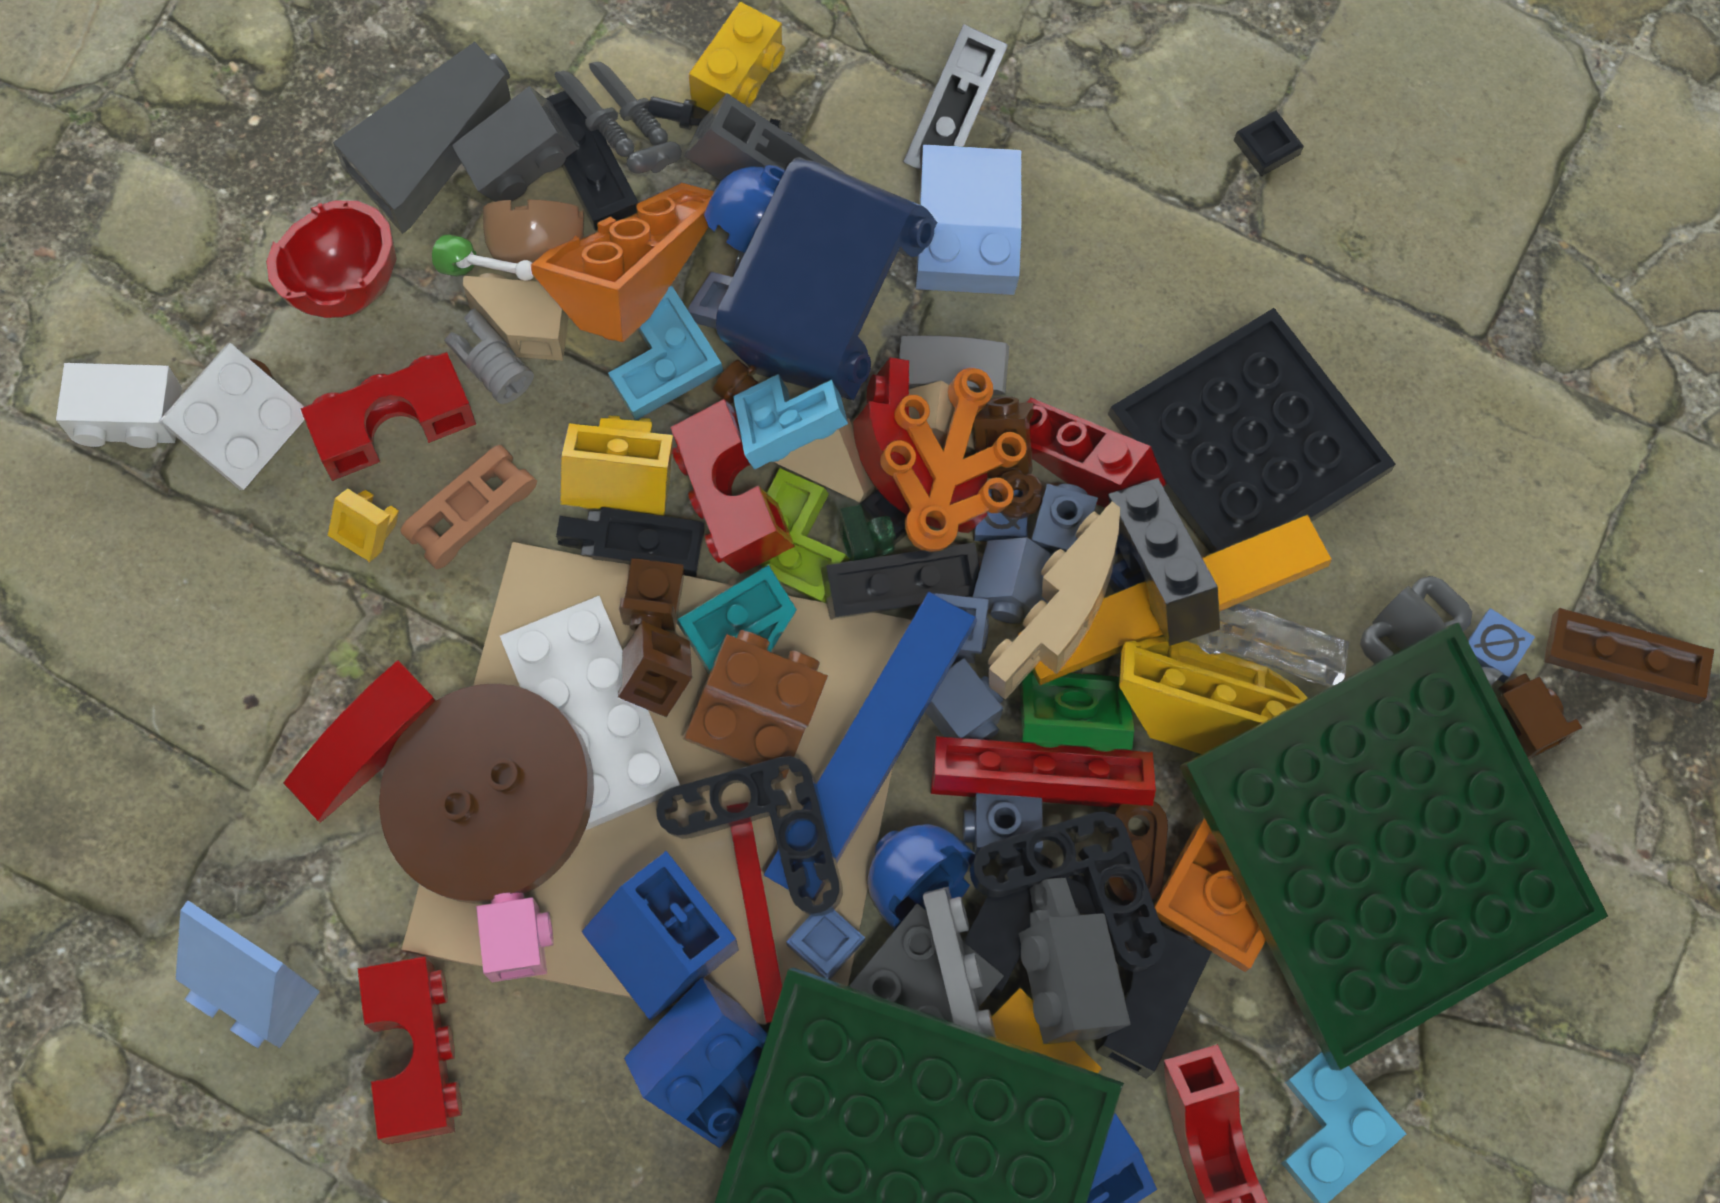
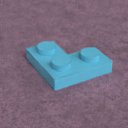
[608,286,724,420]
[733,374,848,469]
[1281,1051,1406,1203]

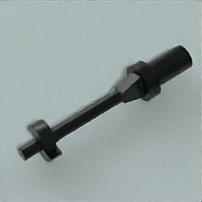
[648,96,793,137]

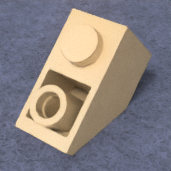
[463,273,569,361]

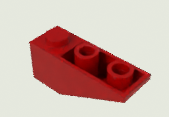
[1027,398,1165,508]

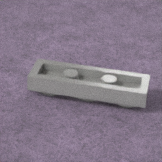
[923,887,996,1038]

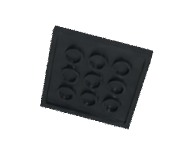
[1108,308,1396,554]

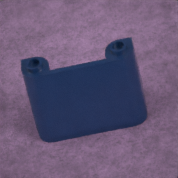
[716,159,938,401]

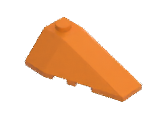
[531,183,714,342]

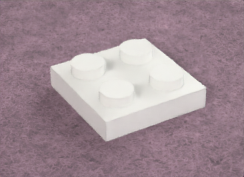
[158,343,305,490]

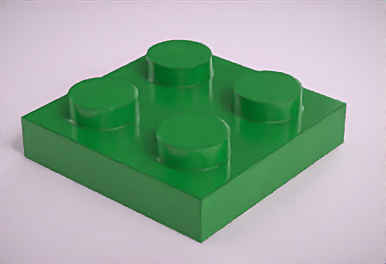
[1019,671,1134,752]

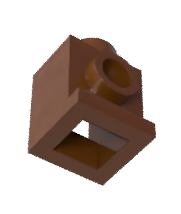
[618,621,692,717]
[1498,673,1582,759]

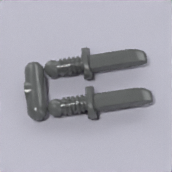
[554,62,682,174]

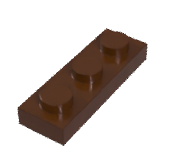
[1544,608,1714,704]

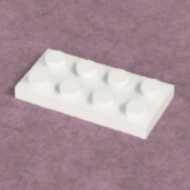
[500,596,680,831]

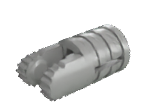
[444,308,534,404]

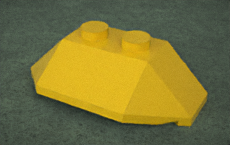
[1119,636,1308,754]

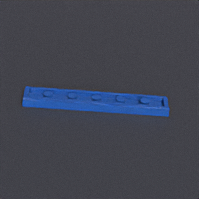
[764,592,977,901]

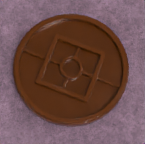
[379,684,594,904]

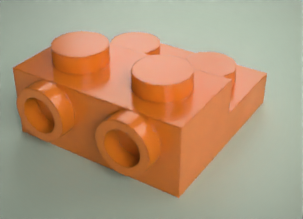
[1154,818,1266,972]

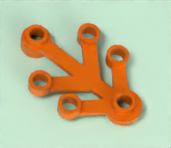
[880,368,1027,552]

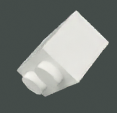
[56,363,182,448]

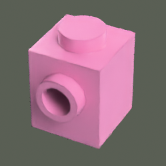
[476,892,553,983]

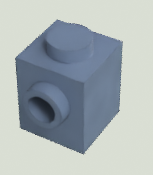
[1032,484,1098,555]
[973,537,1052,624]
[925,658,1003,740]
[962,793,1043,859]

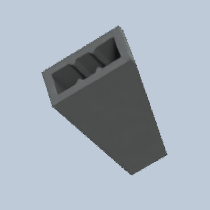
[333,42,511,234]

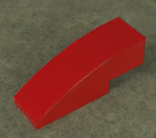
[283,660,435,823]

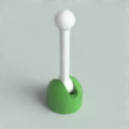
[432,234,534,281]

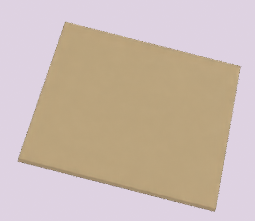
[401,542,912,1027]

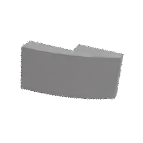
[899,336,1010,395]

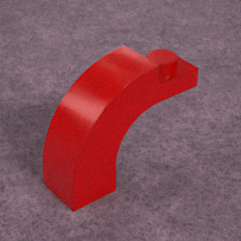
[853,357,987,533]
[1164,1044,1269,1203]

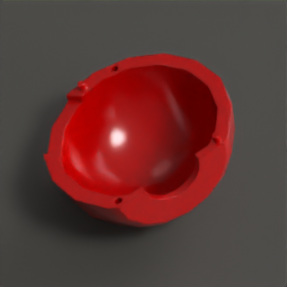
[266,200,397,318]

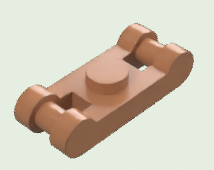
[400,445,537,569]

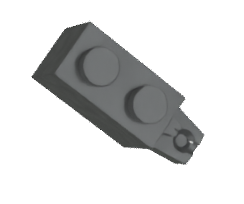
[1019,878,1131,1044]

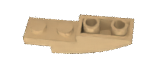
[988,502,1120,700]

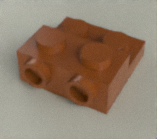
[683,630,828,780]

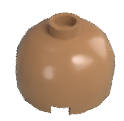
[483,200,584,281]

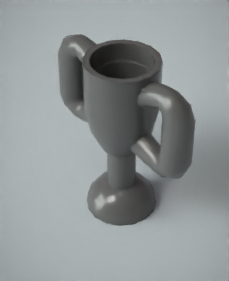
[1360,576,1503,685]

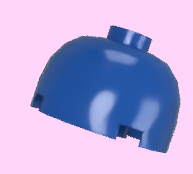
[704,165,785,253]
[867,824,976,930]

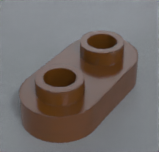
[1106,801,1168,904]

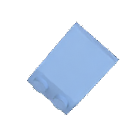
[916,145,1021,295]
[175,901,320,1048]

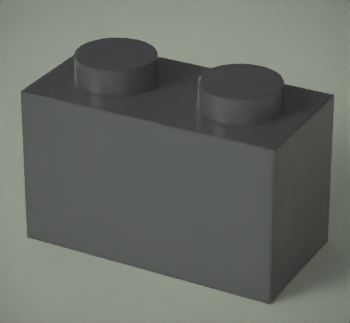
[452,86,578,202]

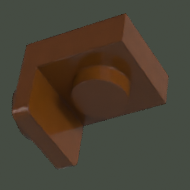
[974,397,1034,478]
[619,558,685,631]

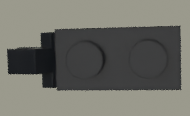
[556,507,705,577]

